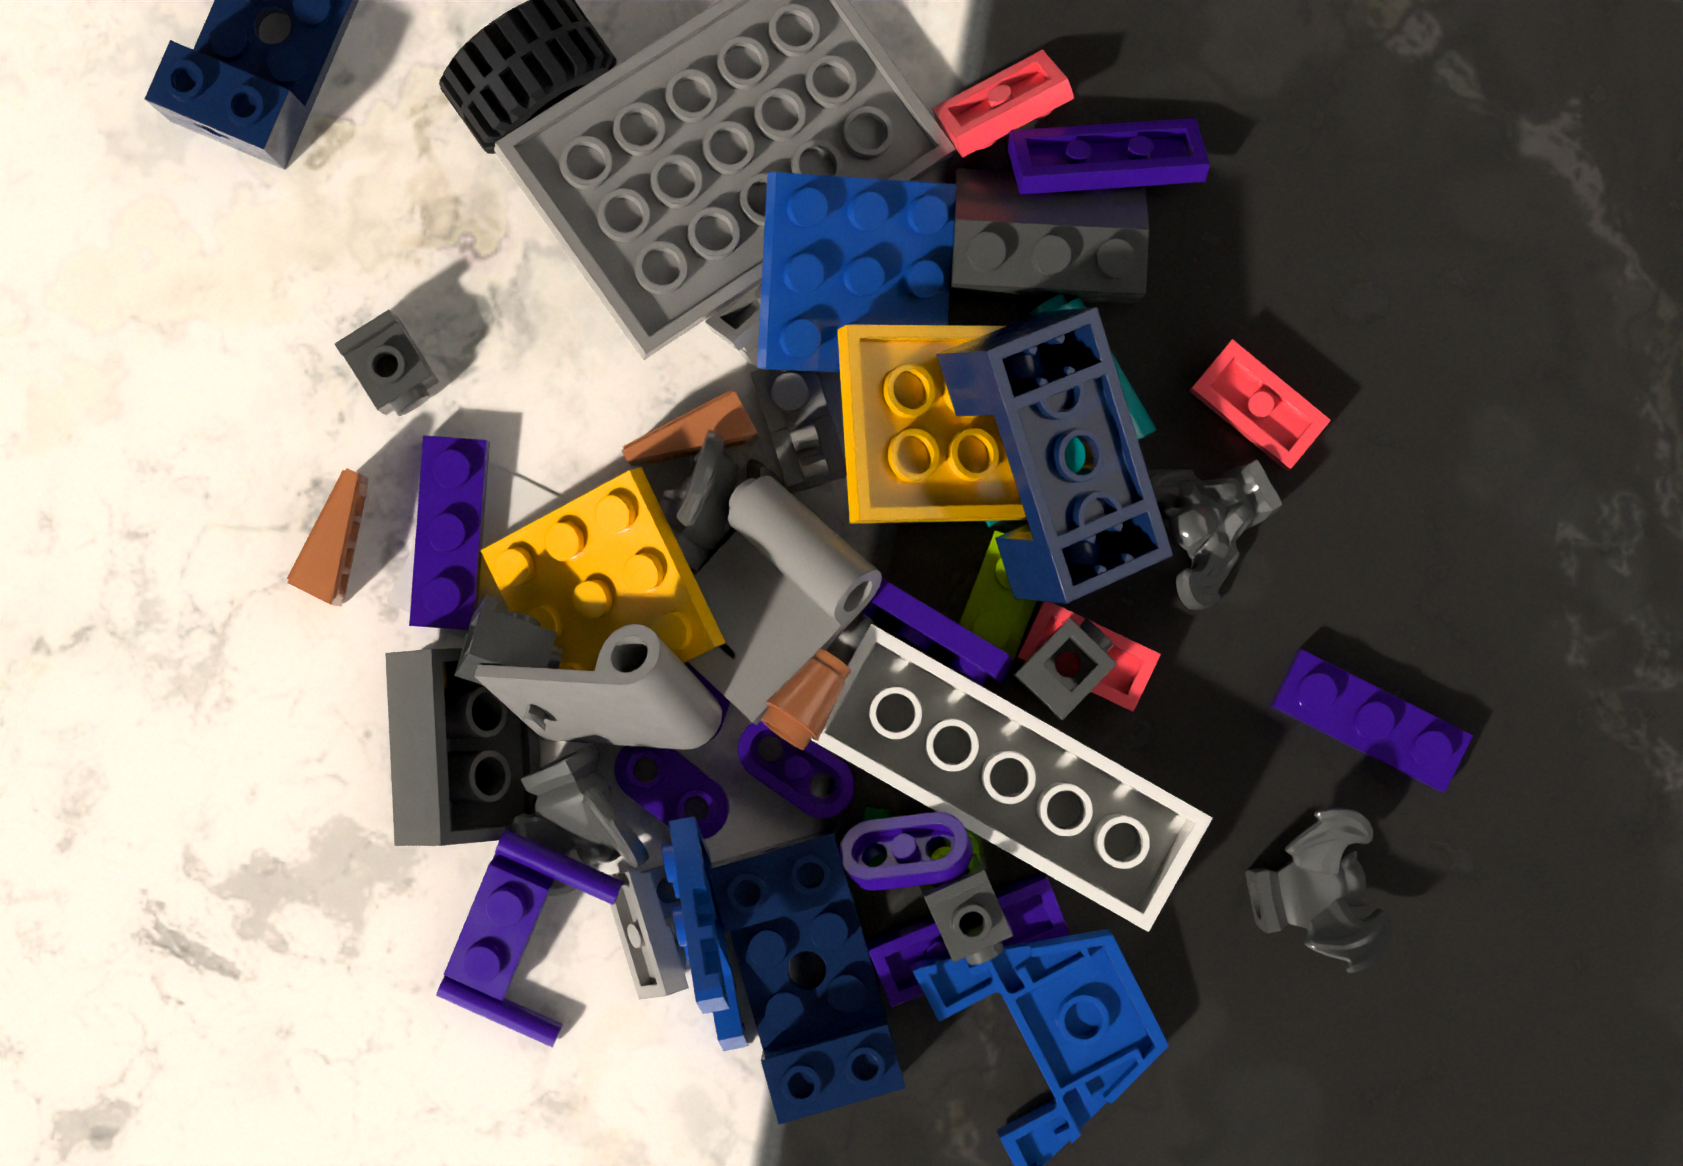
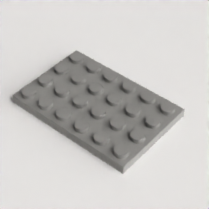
[494,0,956,360]

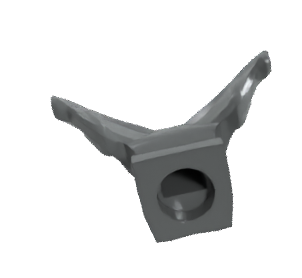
[659,429,786,572]
[1145,460,1283,610]
[511,744,649,896]
[1245,808,1392,973]

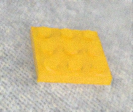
[837,325,1027,524]
[480,467,726,671]

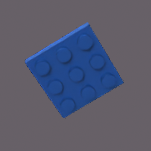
[757,172,957,372]

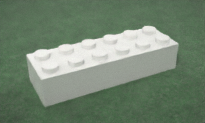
[811,624,1212,932]

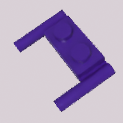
[436,829,624,1048]

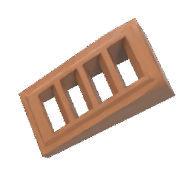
[621,390,759,467]
[287,468,369,606]

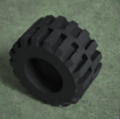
[439,0,617,154]

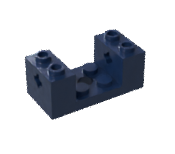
[144,0,359,170]
[936,307,1173,604]
[707,828,906,1125]

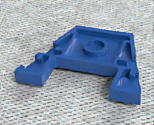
[661,816,749,1051]
[910,929,1169,1166]

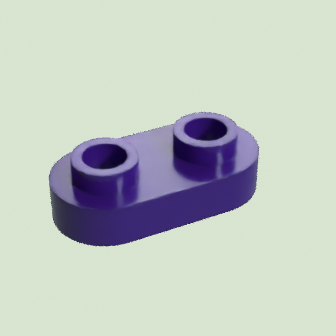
[738,721,855,818]
[614,746,730,839]
[839,812,973,891]

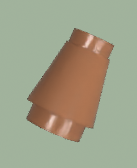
[761,648,851,750]

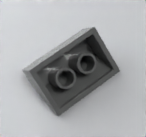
[950,168,1149,305]
[385,648,541,846]

